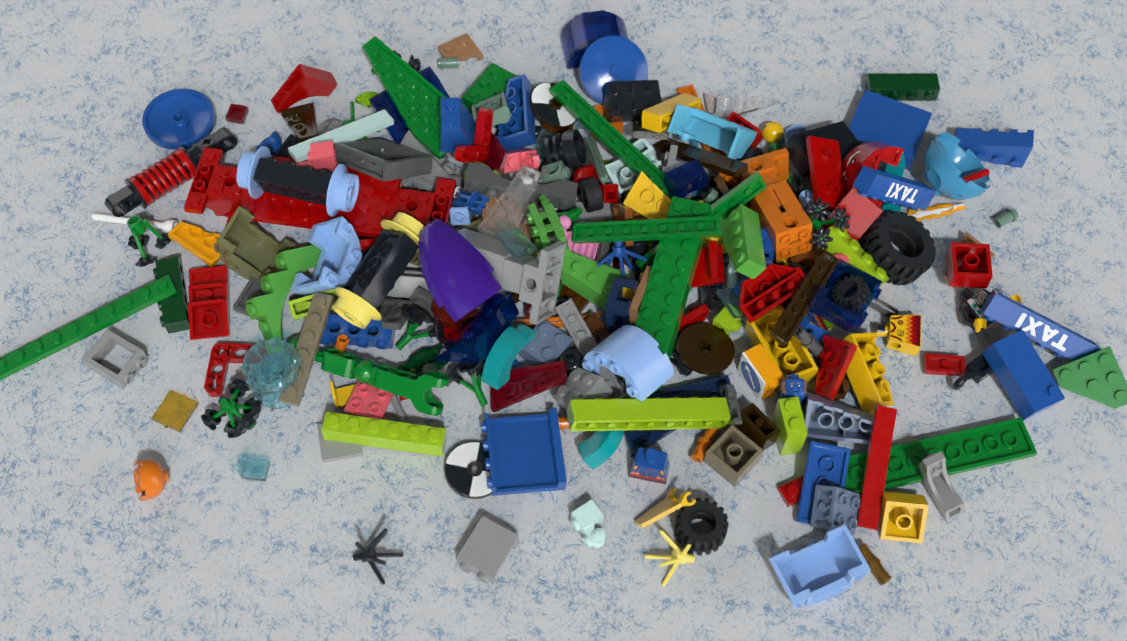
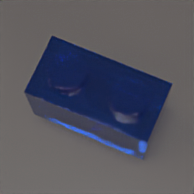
[663,159,708,198]

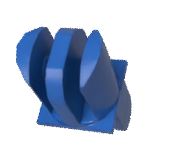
[453,190,490,216]

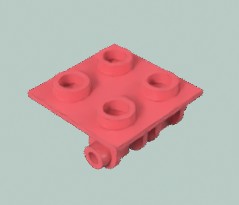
[343,381,394,420]

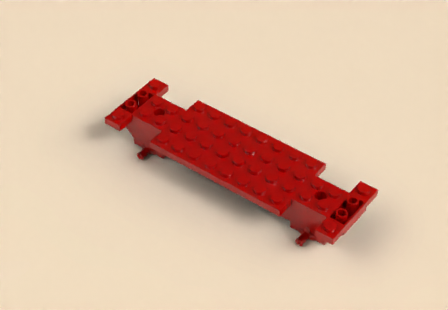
[184,147,456,238]

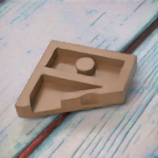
[437,33,483,61]

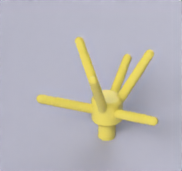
[644,530,695,586]

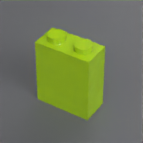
[772,397,808,456]

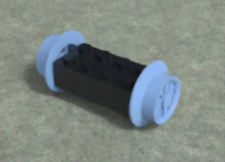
[237,146,359,217]

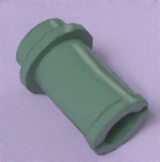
[438,56,459,70]
[993,208,1019,228]

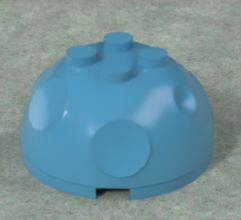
[922,132,991,201]

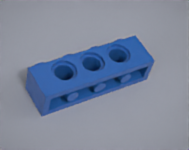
[320,314,396,350]

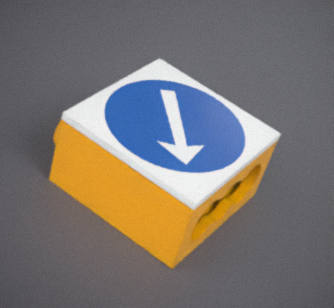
[737,343,782,401]

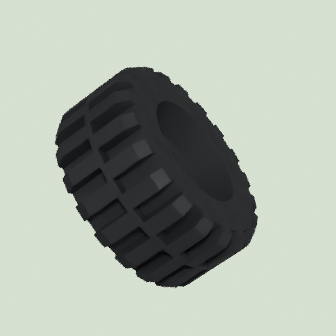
[860,211,936,285]

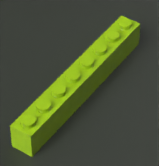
[566,396,731,432]

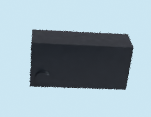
[782,121,861,177]

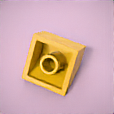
[880,491,929,543]

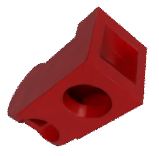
[600,184,618,203]

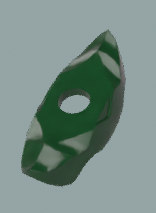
[397,342,458,376]

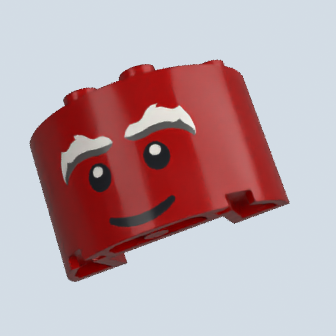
[842,142,904,207]

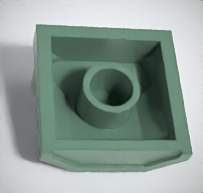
[471,91,512,128]

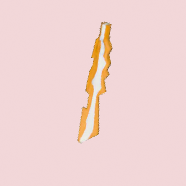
[878,203,965,222]

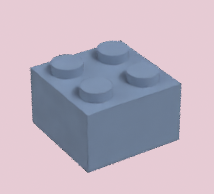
[519,320,573,366]

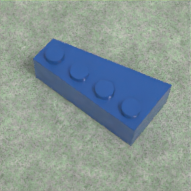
[496,74,536,151]
[954,128,1034,168]

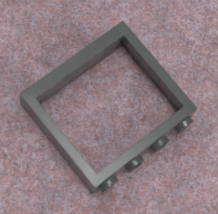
[334,137,433,182]

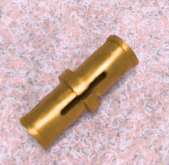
[858,543,892,586]

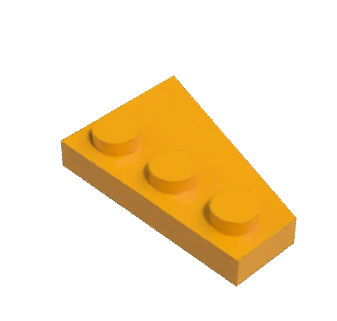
[168,221,220,267]

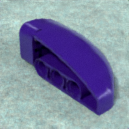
[419,219,503,323]

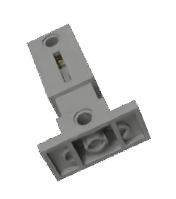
[457,228,566,325]

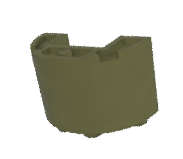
[214,206,299,280]

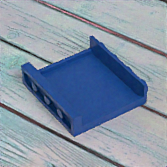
[848,90,932,170]
[481,408,567,496]

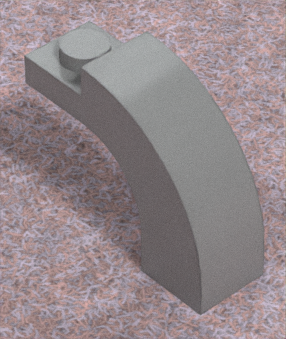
[919,451,964,521]

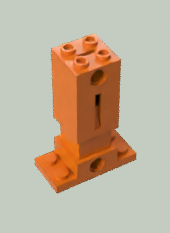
[717,148,812,261]

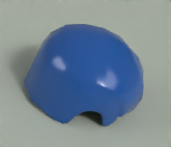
[255,131,282,155]

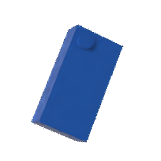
[981,330,1065,420]

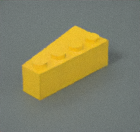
[842,332,894,415]

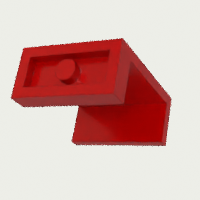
[691,240,725,288]

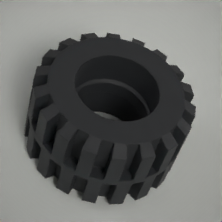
[674,497,729,556]

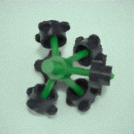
[201,378,261,438]

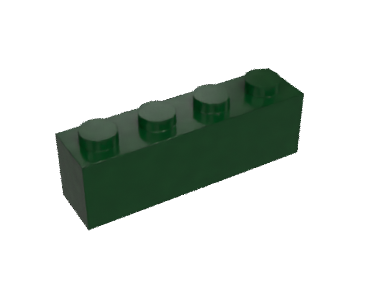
[865,73,940,101]
[153,256,189,334]

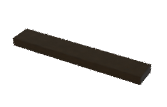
[655,137,748,178]
[768,249,840,347]

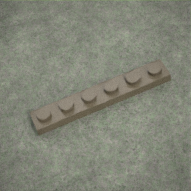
[279,292,334,406]

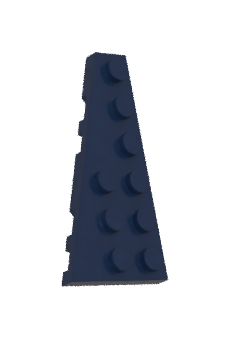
[623,375,731,458]

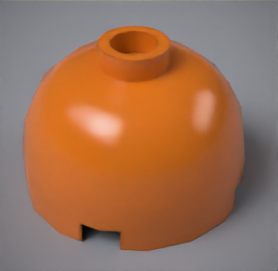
[133,459,168,501]

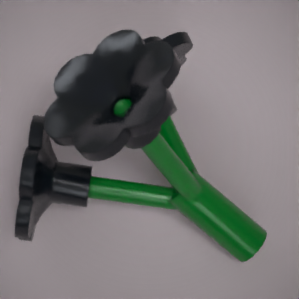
[395,305,446,351]
[446,356,488,407]

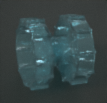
[240,336,304,411]

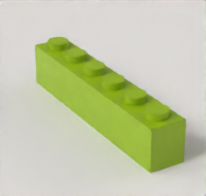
[321,412,446,457]

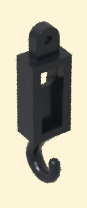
[952,354,993,390]

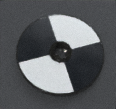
[444,441,492,499]

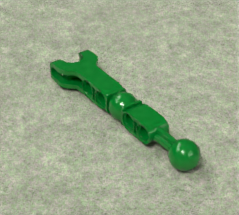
[285,337,449,416]

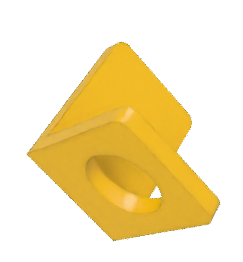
[330,381,356,408]

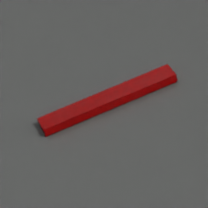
[857,405,897,530]

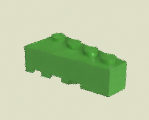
[721,204,766,279]
[561,252,629,311]

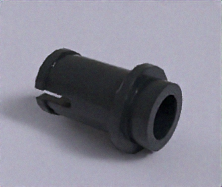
[670,352,693,376]

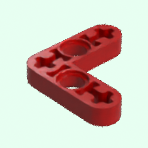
[454,107,493,163]
[204,343,269,397]

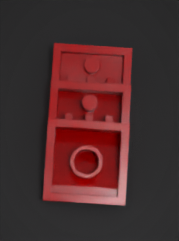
[188,266,230,340]

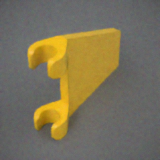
[634,487,696,528]

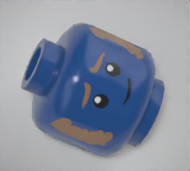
[780,374,807,404]

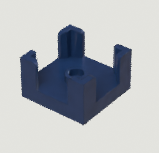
[605,277,638,332]

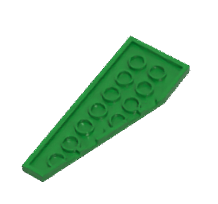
[362,36,476,160]

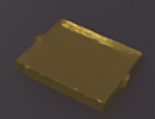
[151,390,199,432]

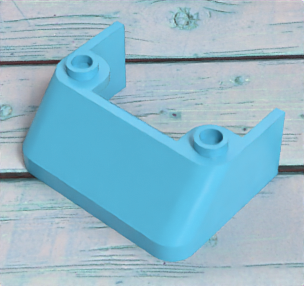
[667,104,757,160]

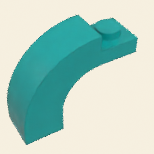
[482,323,536,390]
[578,430,624,470]

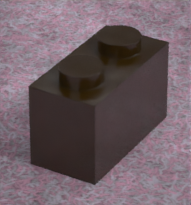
[734,403,781,451]

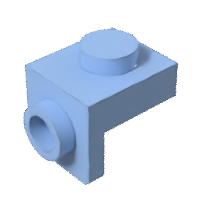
[449,207,472,225]

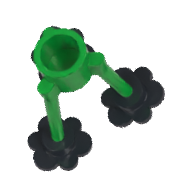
[127,216,171,267]

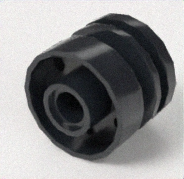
[544,129,587,168]

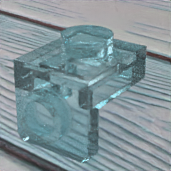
[236,453,270,482]

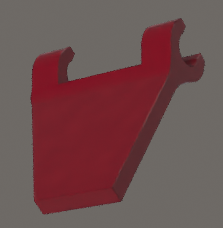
[480,133,508,171]

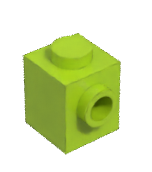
[712,305,742,336]

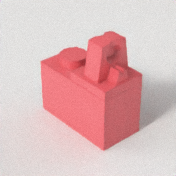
[296,141,338,174]
[495,148,540,173]

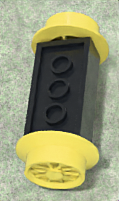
[332,212,424,329]

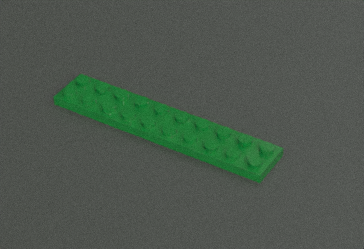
[844,417,1037,494]

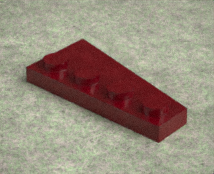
[491,360,568,413]

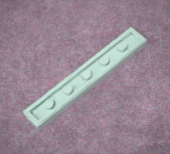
[288,109,394,163]

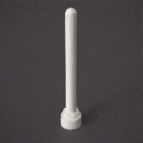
[91,213,178,233]

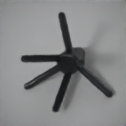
[353,528,404,585]

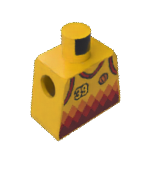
[875,315,921,356]

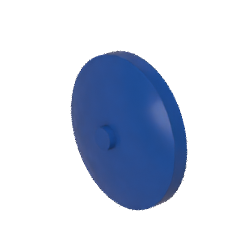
[579,36,648,105]
[142,89,215,150]

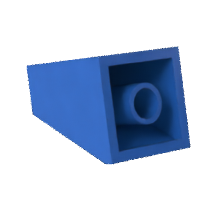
[439,98,475,153]

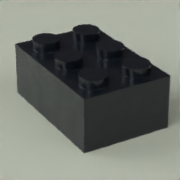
[602,80,662,123]

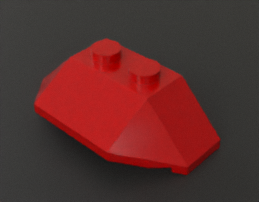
[739,264,806,323]

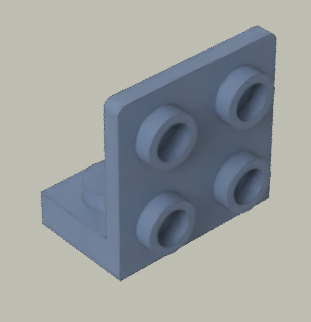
[810,485,860,535]

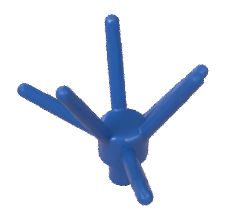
[597,242,648,279]

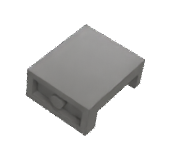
[456,516,519,584]

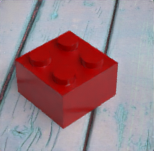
[946,242,993,289]

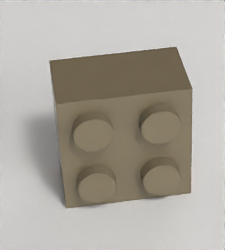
[704,425,764,487]

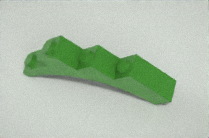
[245,245,321,355]

